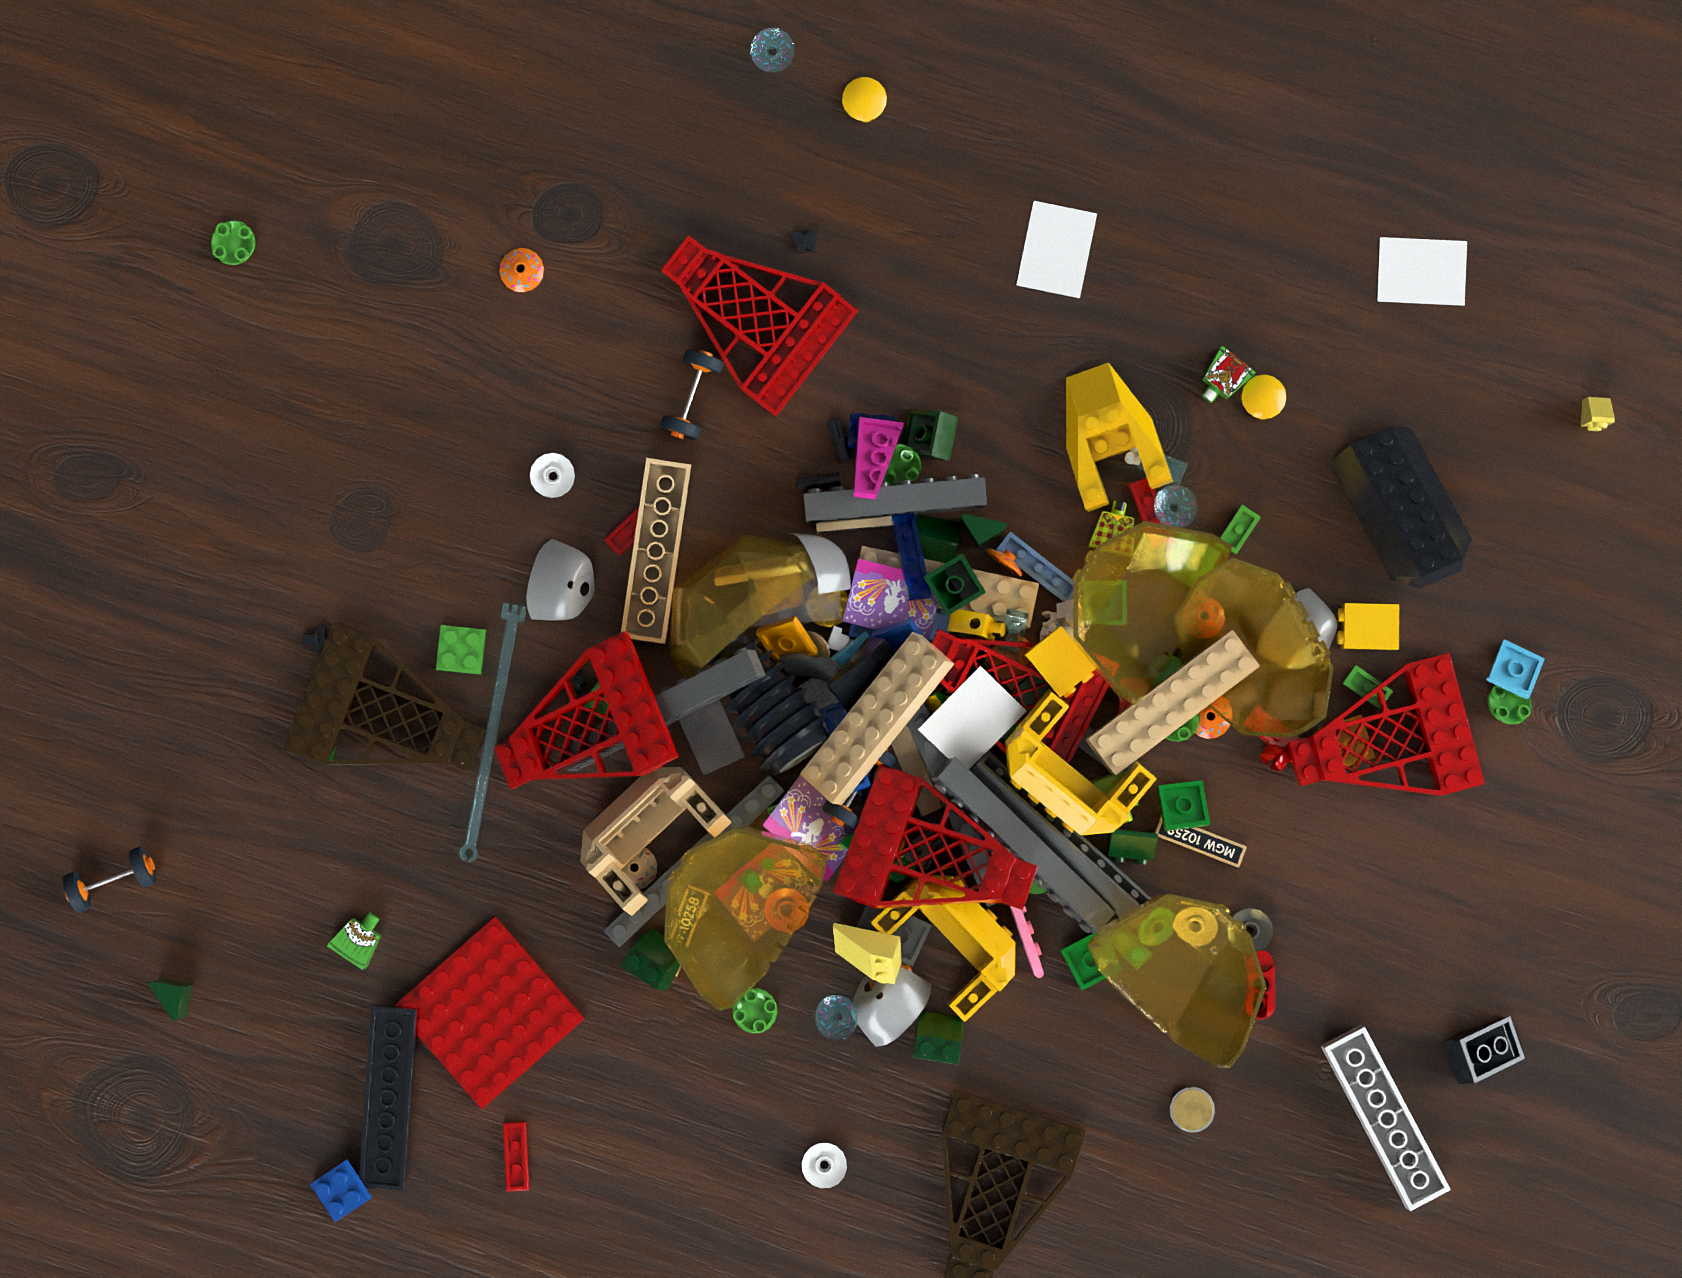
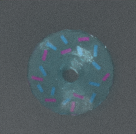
[750,28,795,73]
[1154,484,1198,529]
[815,995,857,1040]

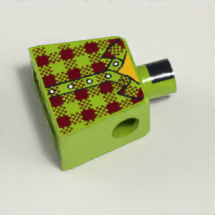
[1088,501,1134,556]

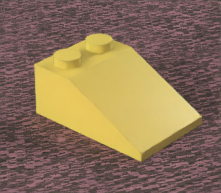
[833,923,902,984]

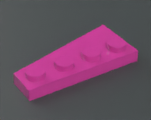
[853,417,904,499]

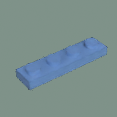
[996,532,1081,602]

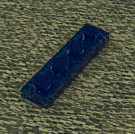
[891,513,931,601]

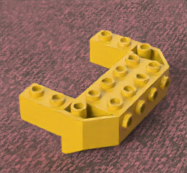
[1005,689,1157,835]
[869,875,1015,1022]

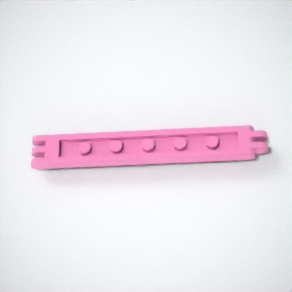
[990,852,1044,978]

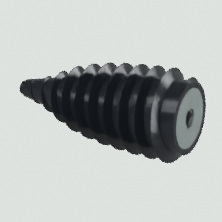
[695,599,830,776]

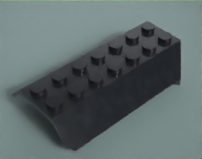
[1331,427,1472,589]

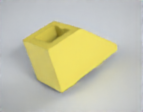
[1581,397,1615,431]

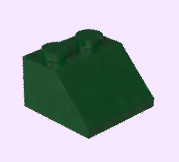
[901,409,958,461]
[923,554,986,616]
[1106,829,1158,864]
[621,929,688,991]
[912,1010,964,1065]

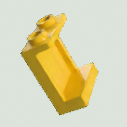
[1337,603,1399,651]
[1024,626,1096,698]

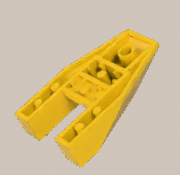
[1066,363,1174,512]

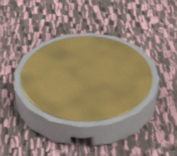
[1169,1087,1215,1133]

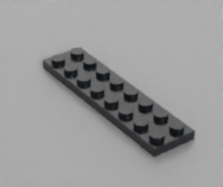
[359,1005,418,1191]

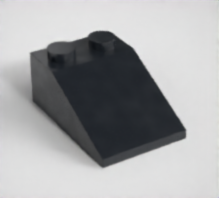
[827,637,895,713]
[1443,1016,1525,1084]

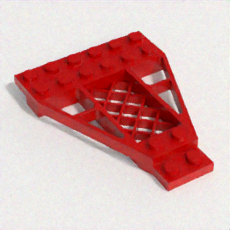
[661,235,858,417]
[931,629,1118,764]
[494,631,679,789]
[1287,653,1485,796]
[833,764,1038,910]

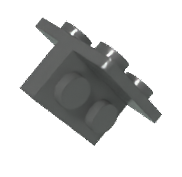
[901,817,952,873]

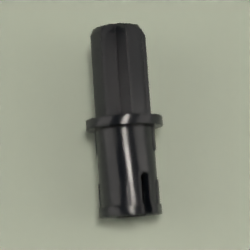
[827,418,853,463]
[796,472,841,492]

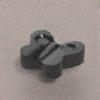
[791,229,817,253]
[301,625,327,653]
[571,667,590,694]

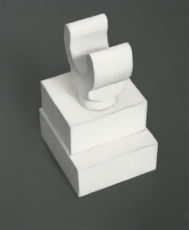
[1042,599,1082,629]
[827,626,853,651]

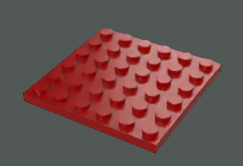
[393,917,585,1109]

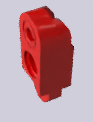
[1245,950,1275,1019]

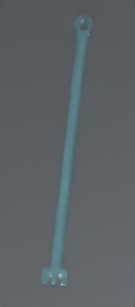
[459,603,527,862]

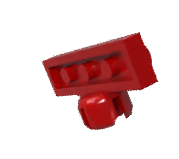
[1243,706,1301,771]

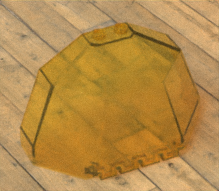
[1072,521,1232,706]
[669,534,817,679]
[1174,558,1333,738]
[664,826,828,1011]
[1087,894,1267,1068]

